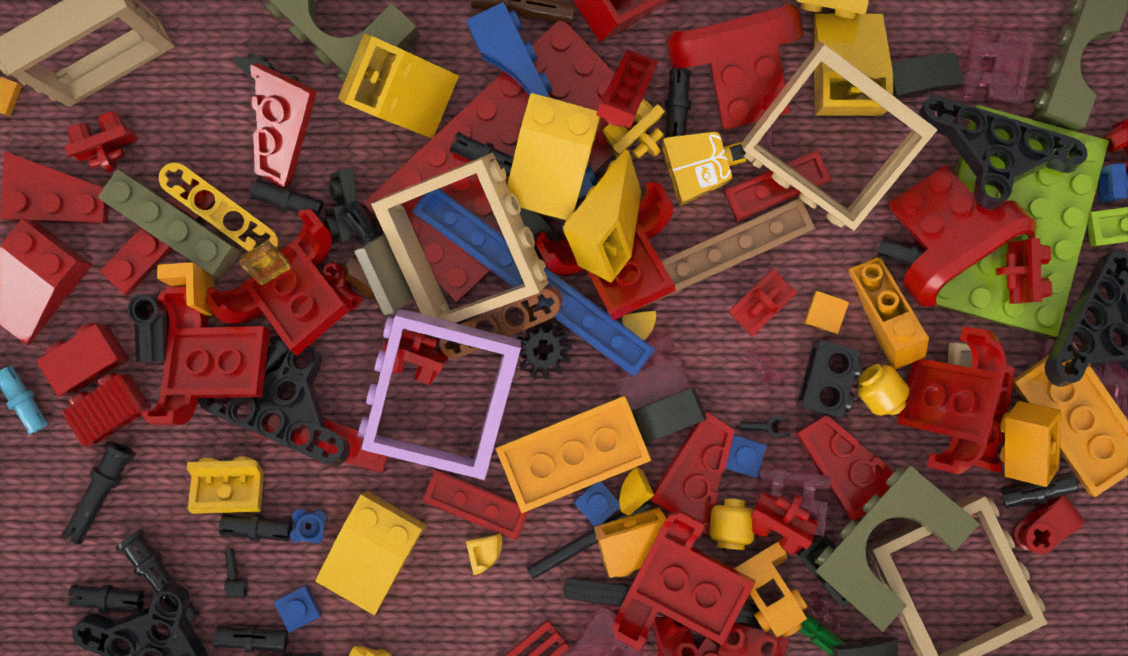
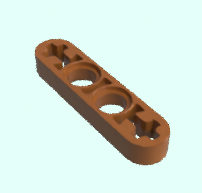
[439,285,564,359]

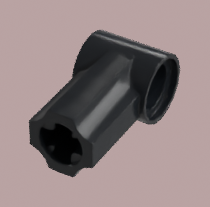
[128,294,169,362]

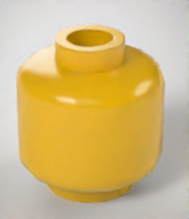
[857,364,910,416]
[709,498,755,550]

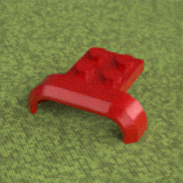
[665,2,803,130]
[888,165,1037,307]
[536,182,676,321]
[205,209,350,356]
[141,286,270,425]
[897,326,1006,474]
[612,511,755,651]

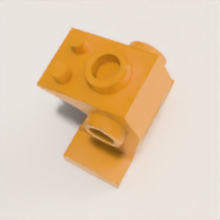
[734,541,807,637]

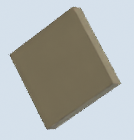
[354,233,414,316]

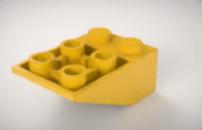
[814,14,893,116]
[338,33,459,138]
[563,149,641,283]

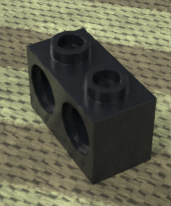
[796,340,863,418]

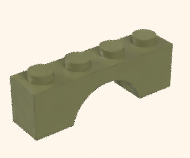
[1033,0,1128,131]
[98,169,243,279]

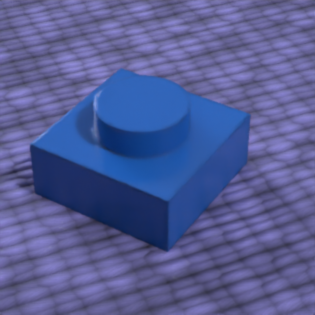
[1097,163,1128,203]
[725,435,767,478]
[573,481,620,526]
[274,584,322,633]

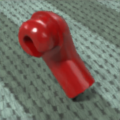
[322,262,362,310]

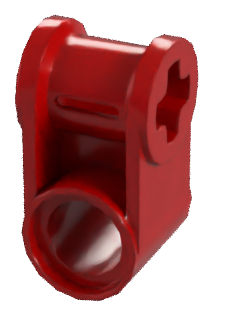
[1012,495,1085,554]

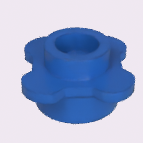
[289,508,326,544]

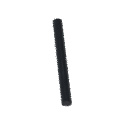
[527,502,651,580]

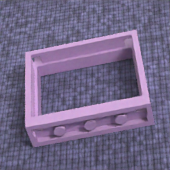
[358,309,521,480]

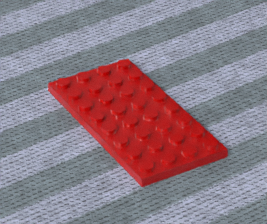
[363,21,637,303]

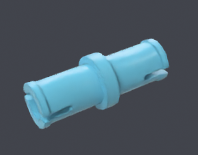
[0,365,50,435]

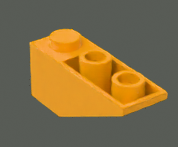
[849,257,929,369]

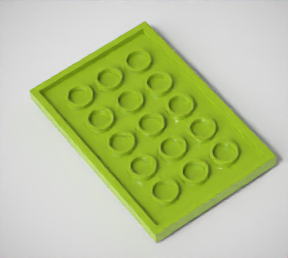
[935,105,1109,338]

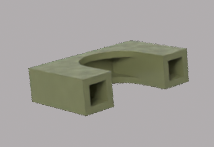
[263,0,420,83]
[815,465,980,632]

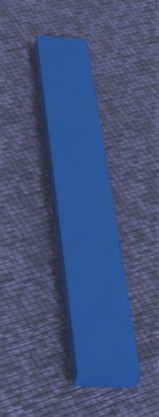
[412,188,655,377]

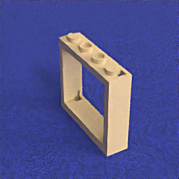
[0,0,175,107]
[741,41,937,231]
[371,152,549,323]
[866,493,1048,656]

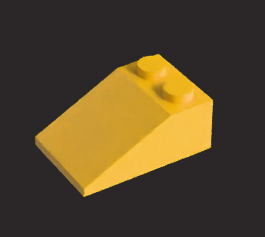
[507,93,600,221]
[315,491,427,615]

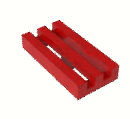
[503,619,570,656]

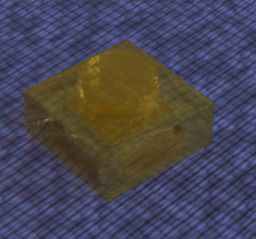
[239,240,290,285]

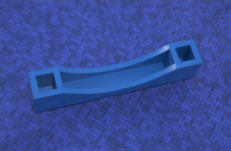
[466,2,598,204]

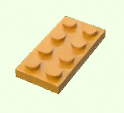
[1013,342,1128,497]
[496,395,651,513]

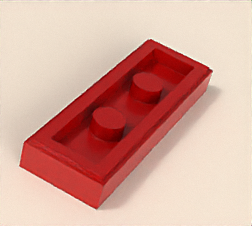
[723,150,832,222]
[422,469,529,541]

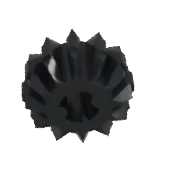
[516,322,573,380]

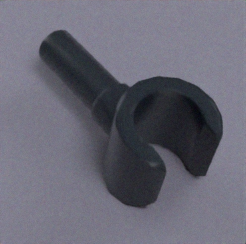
[740,416,791,438]
[224,549,248,598]

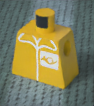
[661,132,747,206]

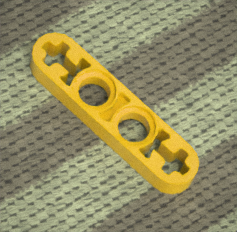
[159,163,278,257]

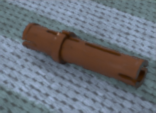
[471,0,575,26]

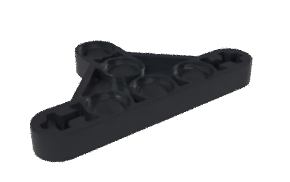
[918,96,1088,210]
[1045,250,1128,387]
[198,346,350,466]
[72,582,209,656]

